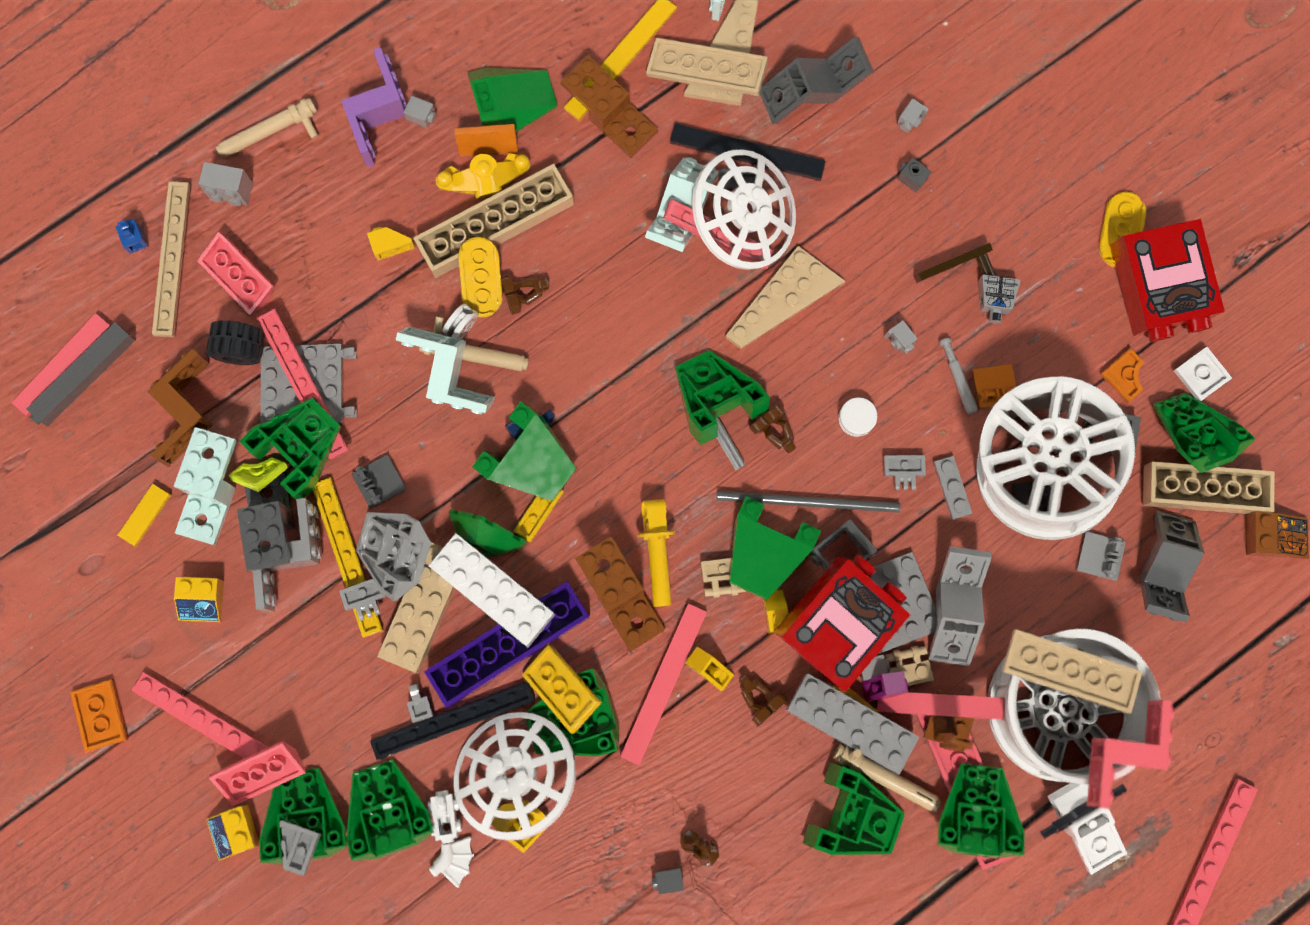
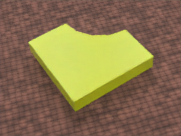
[229,457,288,492]

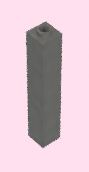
[26,322,136,426]

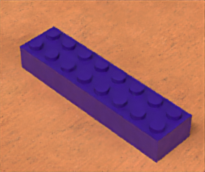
[424,582,590,708]

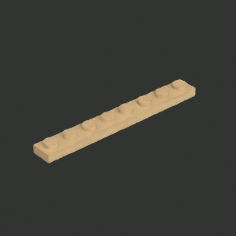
[152,182,191,337]

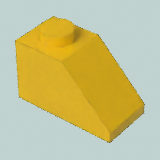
[367,227,415,261]
[763,590,788,633]
[685,647,734,692]

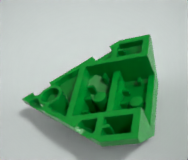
[449,509,527,559]

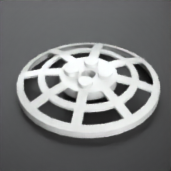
[692,150,796,270]
[454,712,576,841]

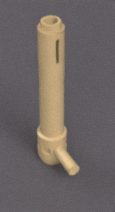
[215,98,318,158]
[419,316,529,372]
[833,744,941,811]

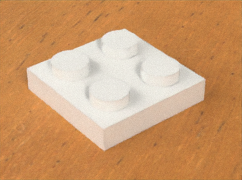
[1174,347,1232,401]

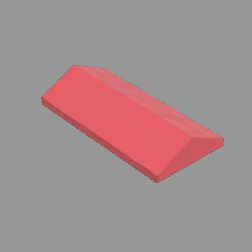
[197,231,274,315]
[209,741,306,806]

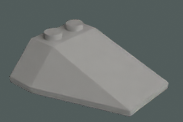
[356,512,431,601]

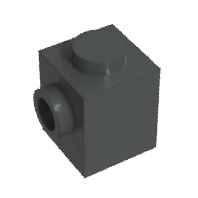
[898,158,931,193]

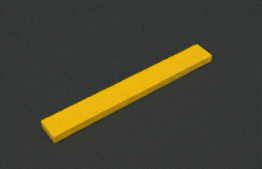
[564,0,677,121]
[313,477,383,638]

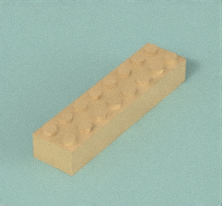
[413,164,574,278]

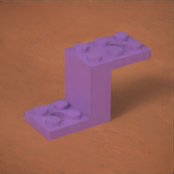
[341,47,407,168]

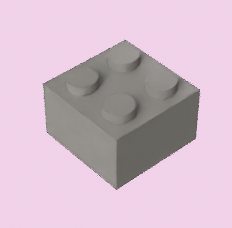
[198,162,253,206]

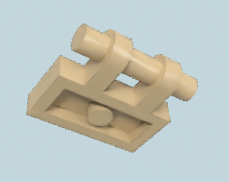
[700,558,746,598]
[885,646,934,686]

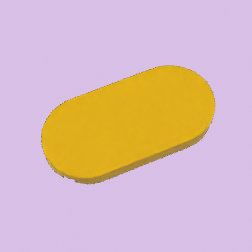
[1099,192,1146,268]
[458,237,502,317]

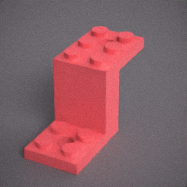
[1087,700,1174,809]

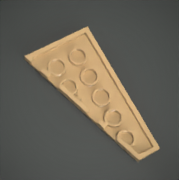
[684,0,758,106]
[725,246,845,349]

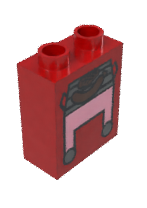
[1110,219,1225,342]
[774,554,911,693]

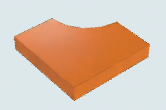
[1100,348,1145,404]

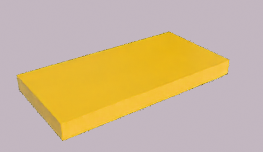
[522,644,602,734]

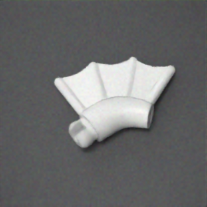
[429,836,474,888]

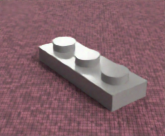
[933,456,973,520]

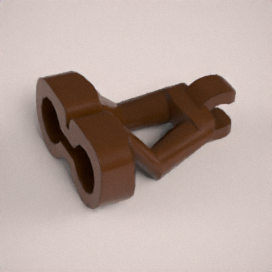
[501,276,549,315]
[749,404,796,453]
[739,676,788,727]
[680,830,719,866]

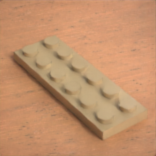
[646,38,769,96]
[1002,629,1143,714]

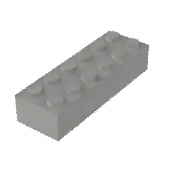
[785,673,919,775]

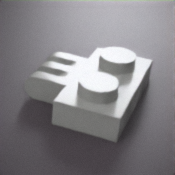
[883,455,926,490]
[339,579,386,621]

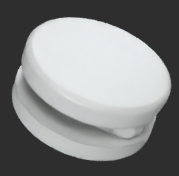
[443,304,478,340]
[838,397,877,437]

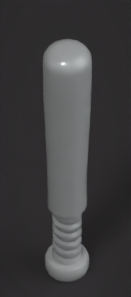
[939,338,978,414]

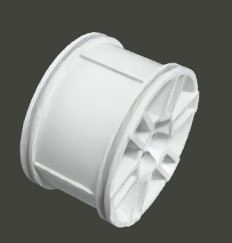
[977,377,1135,540]
[988,629,1160,784]

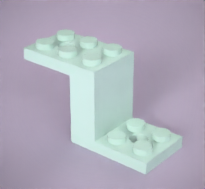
[645,158,719,252]
[396,326,495,414]
[174,427,237,546]

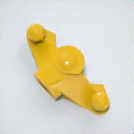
[436,153,530,199]

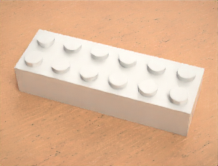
[429,534,555,647]

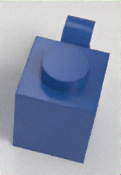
[115,219,148,254]

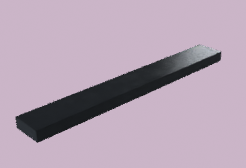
[670,123,826,181]
[370,682,535,761]

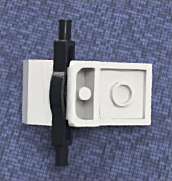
[1040,783,1127,875]

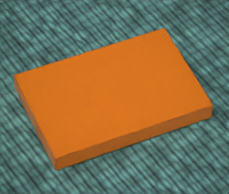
[454,124,518,157]
[70,679,128,753]

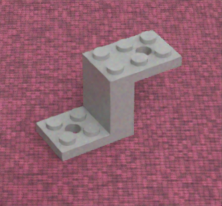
[253,498,322,613]
[928,546,992,666]

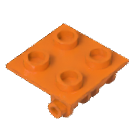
[972,364,1016,408]

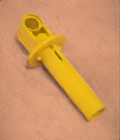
[636,499,676,607]

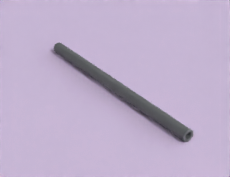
[717,491,900,513]

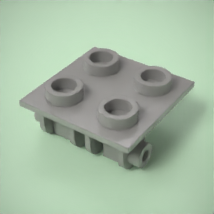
[1077,531,1126,581]

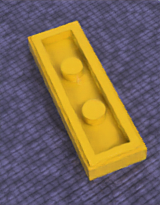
[117,484,171,547]
[513,490,564,543]

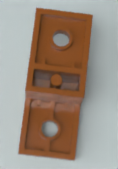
[560,56,658,158]

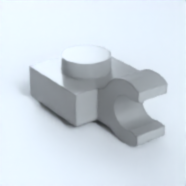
[407,684,434,723]

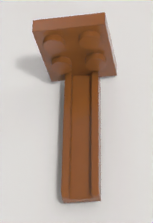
[923,689,975,752]

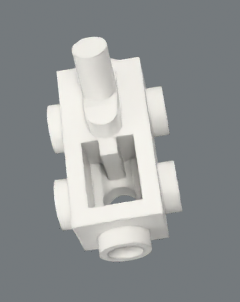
[428,790,462,844]

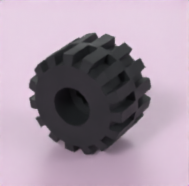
[206,320,264,366]

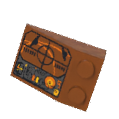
[1246,512,1309,559]

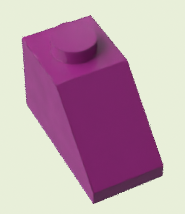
[862,671,908,702]

